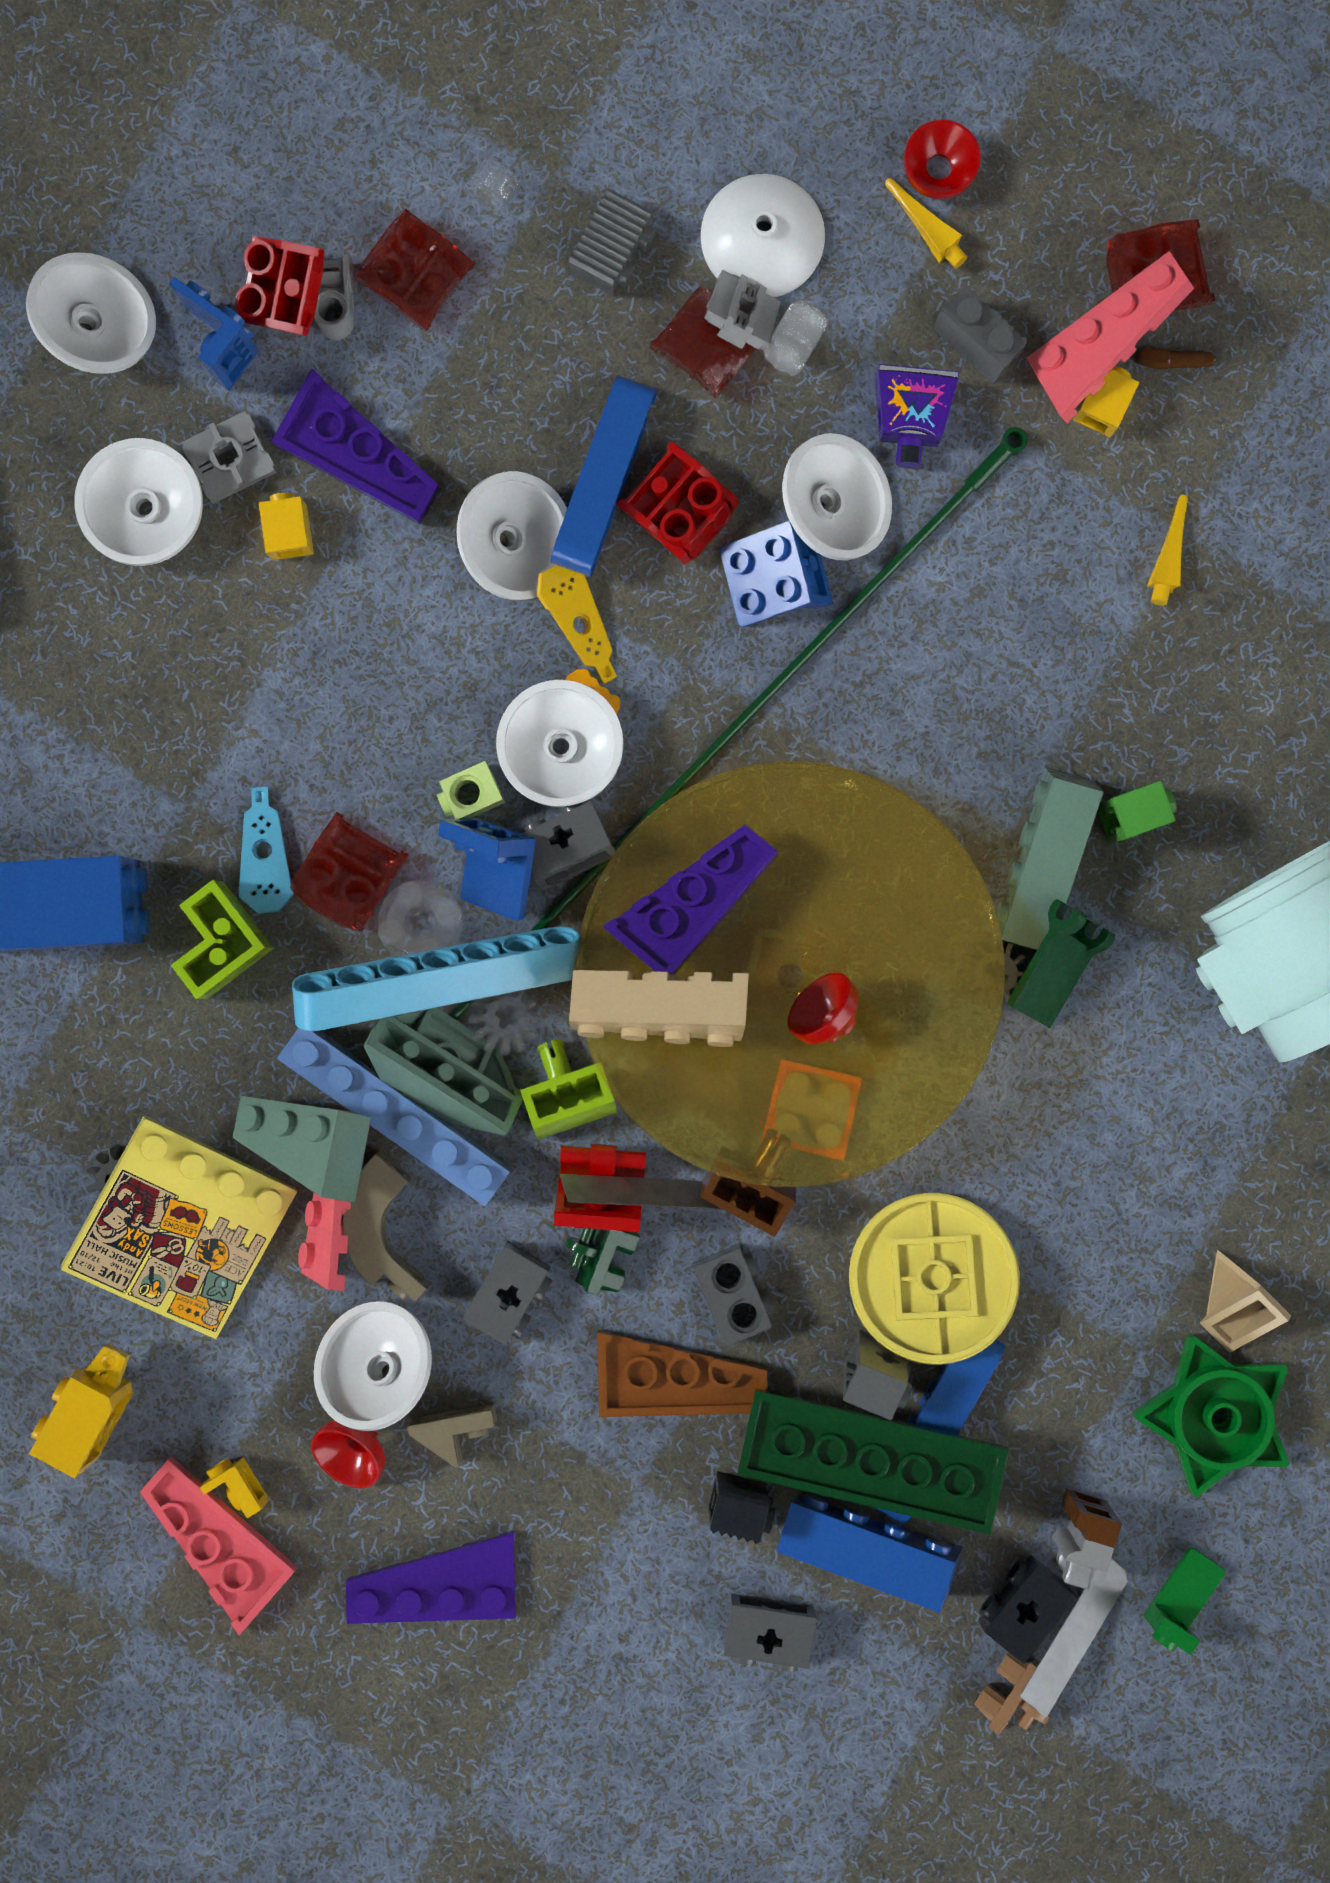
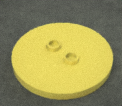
[849,1193,1020,1365]

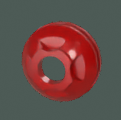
[904,119,981,200]
[787,973,859,1044]
[311,1421,385,1489]

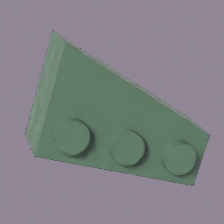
[232,1096,371,1203]

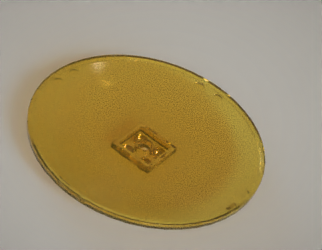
[576,762,1005,1187]

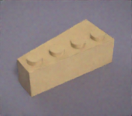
[569,970,749,1047]

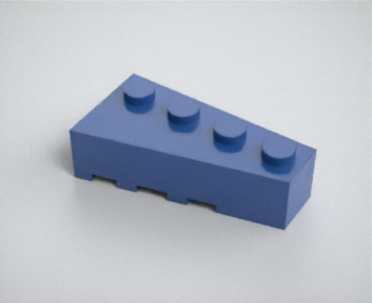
[776,1493,963,1613]

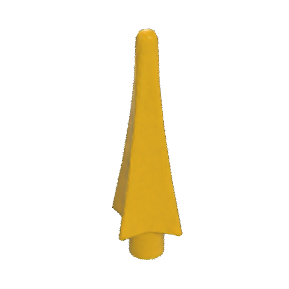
[885,178,968,269]
[1147,494,1188,606]

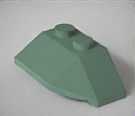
[364,1007,523,1135]

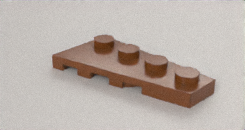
[597,1330,768,1417]

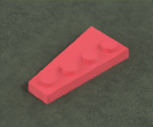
[1026,251,1194,424]
[298,1107,352,1291]
[140,1456,298,1635]

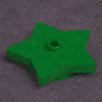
[1132,1334,1289,1497]

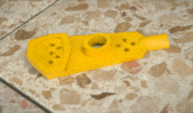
[537,565,618,684]

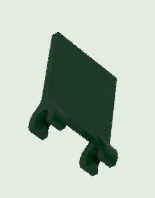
[1006,899,1115,1028]

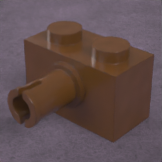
[700,1129,796,1237]

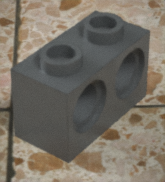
[692,1244,776,1347]

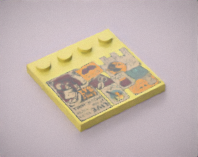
[61,1115,298,1339]

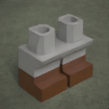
[1052,1489,1122,1589]

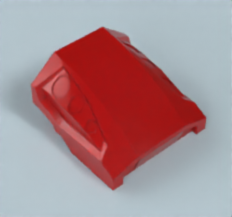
[235,236,324,337]
[617,441,739,565]

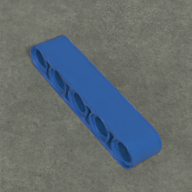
[550,375,658,577]
[873,1339,1005,1525]

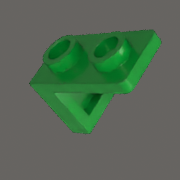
[1143,1547,1225,1655]

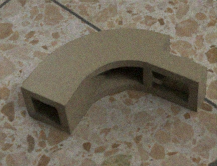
[343,1151,431,1302]

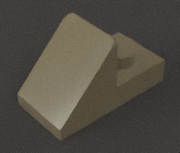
[407,1403,497,1468]

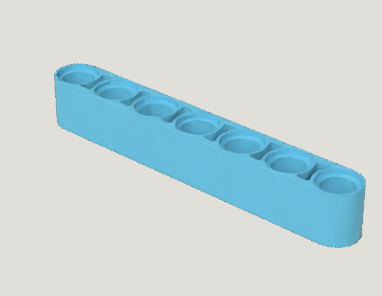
[292,926,580,1031]

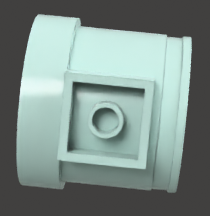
[1196,841,1330,1062]

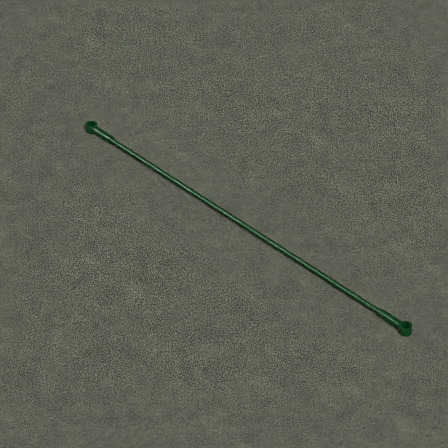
[448,427,1028,1020]

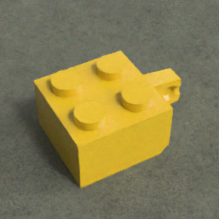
[29,1343,134,1479]

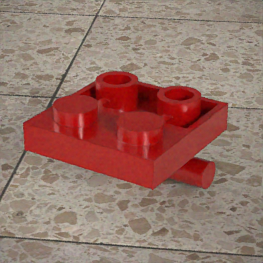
[554,1144,646,1232]

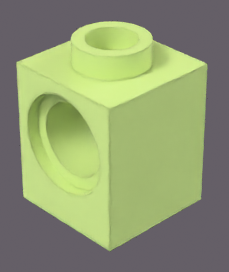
[437,761,505,819]

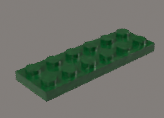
[737,1388,1009,1535]

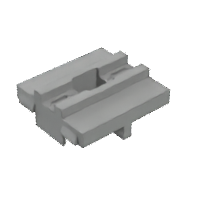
[704,269,781,351]
[182,411,276,504]

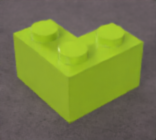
[171,880,274,999]

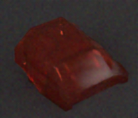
[354,208,476,331]
[1106,219,1216,311]
[650,285,757,399]
[290,812,409,932]

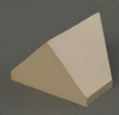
[1200,1249,1291,1353]

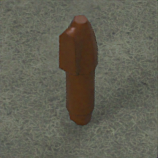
[1136,349,1217,369]

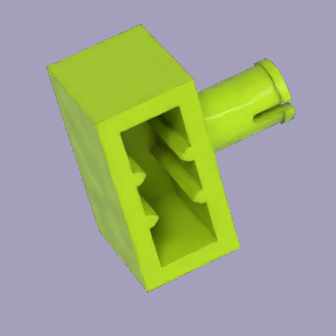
[520,1039,617,1140]

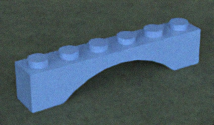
[277,1028,513,1207]

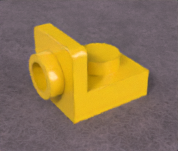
[199,1457,270,1518]

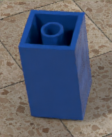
[0,856,151,952]

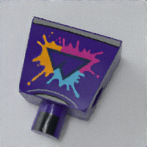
[875,364,959,468]

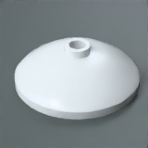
[701,174,825,297]
[26,253,156,374]
[782,433,892,560]
[75,438,203,566]
[457,471,567,600]
[496,680,623,807]
[314,1301,432,1431]

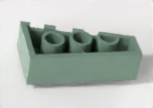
[993,767,1103,950]

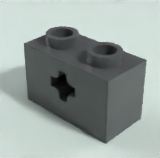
[522,801,618,891]
[462,1241,553,1345]
[843,1330,912,1420]
[723,1594,817,1672]

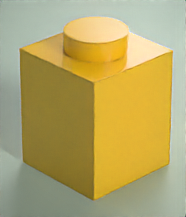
[1073,366,1140,438]
[258,493,314,560]

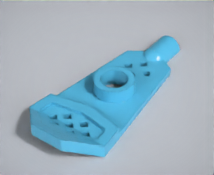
[239,787,294,914]

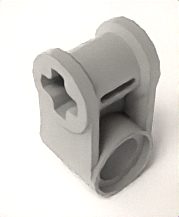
[314,254,355,340]

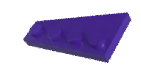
[271,368,440,524]
[602,824,778,975]
[346,1530,516,1624]

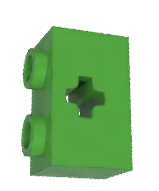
[1097,781,1177,844]

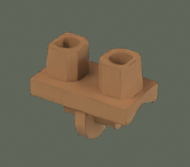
[974,1652,1051,1735]

